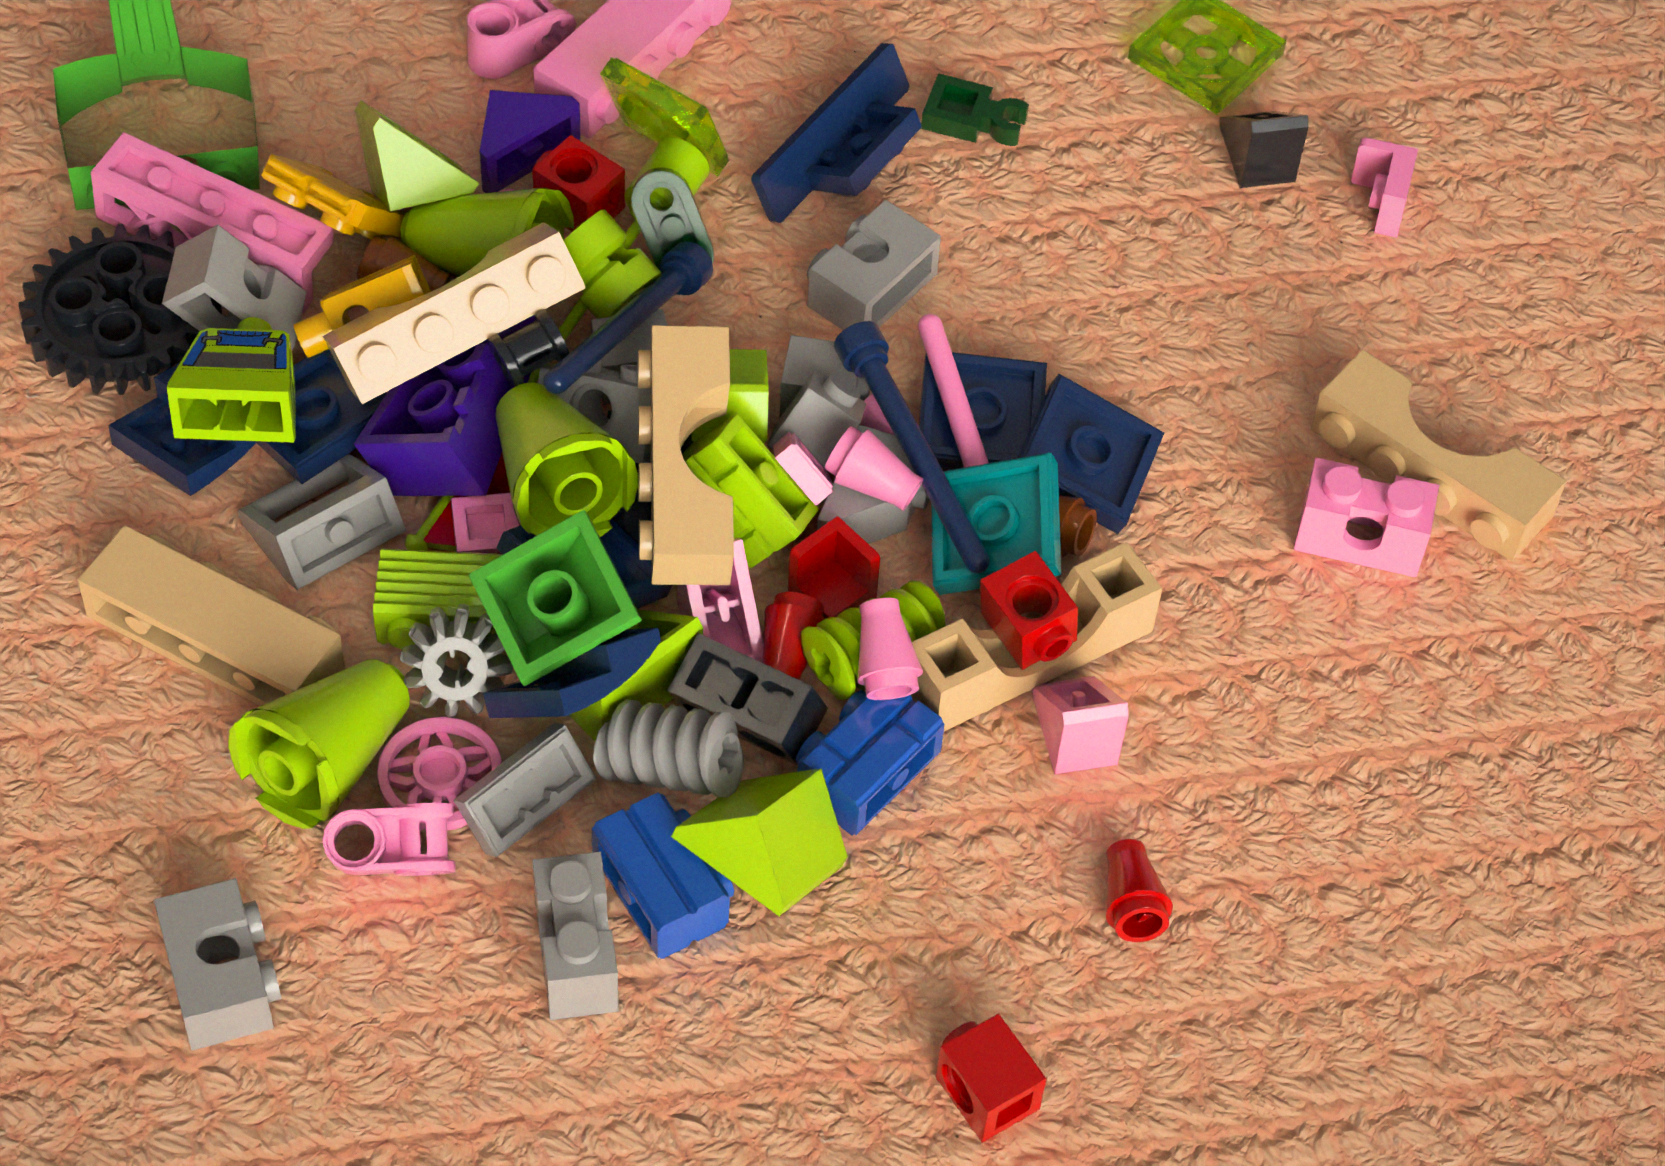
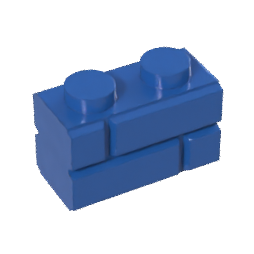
[796,690,945,836]
[591,792,734,959]

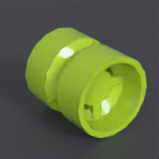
[563,209,661,319]

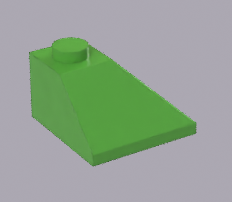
[468,510,642,686]

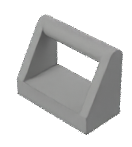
[238,454,406,590]

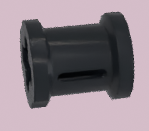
[487,309,569,388]

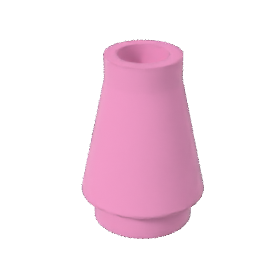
[825,426,923,511]
[857,598,923,700]

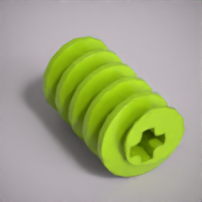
[801,580,946,701]

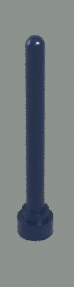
[544,242,713,394]
[834,321,990,574]

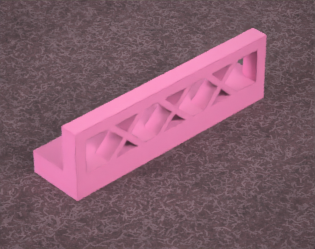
[91,132,334,313]

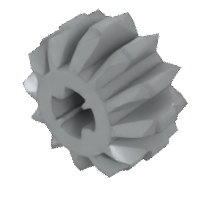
[400,603,513,718]

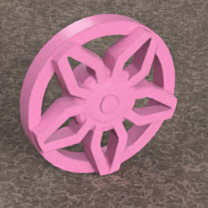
[377,717,502,831]

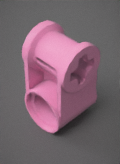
[467,0,576,79]
[323,803,456,876]

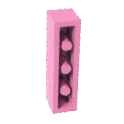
[534,0,731,139]

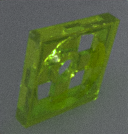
[1128,0,1286,115]
[600,57,729,176]

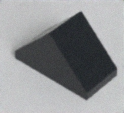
[1219,111,1309,188]

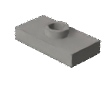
[453,723,596,857]

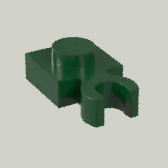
[921,73,1029,146]

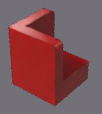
[787,516,881,619]

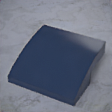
[108,363,258,496]
[483,628,661,718]

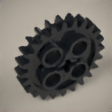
[18,224,222,395]

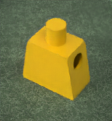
[293,255,431,358]

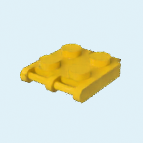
[261,154,406,239]

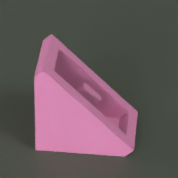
[677,538,764,663]
[1032,676,1129,775]

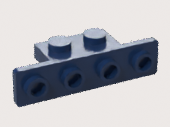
[751,43,922,223]

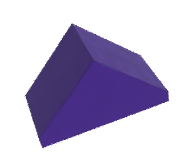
[480,90,580,193]

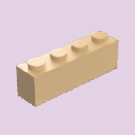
[78,525,345,706]

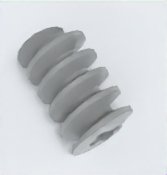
[593,699,744,798]

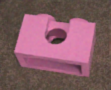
[1294,457,1439,577]

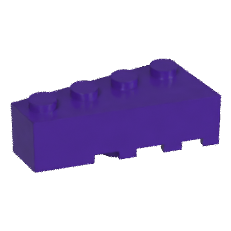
[354,269,535,496]

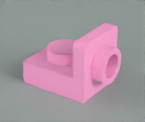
[1351,137,1418,238]

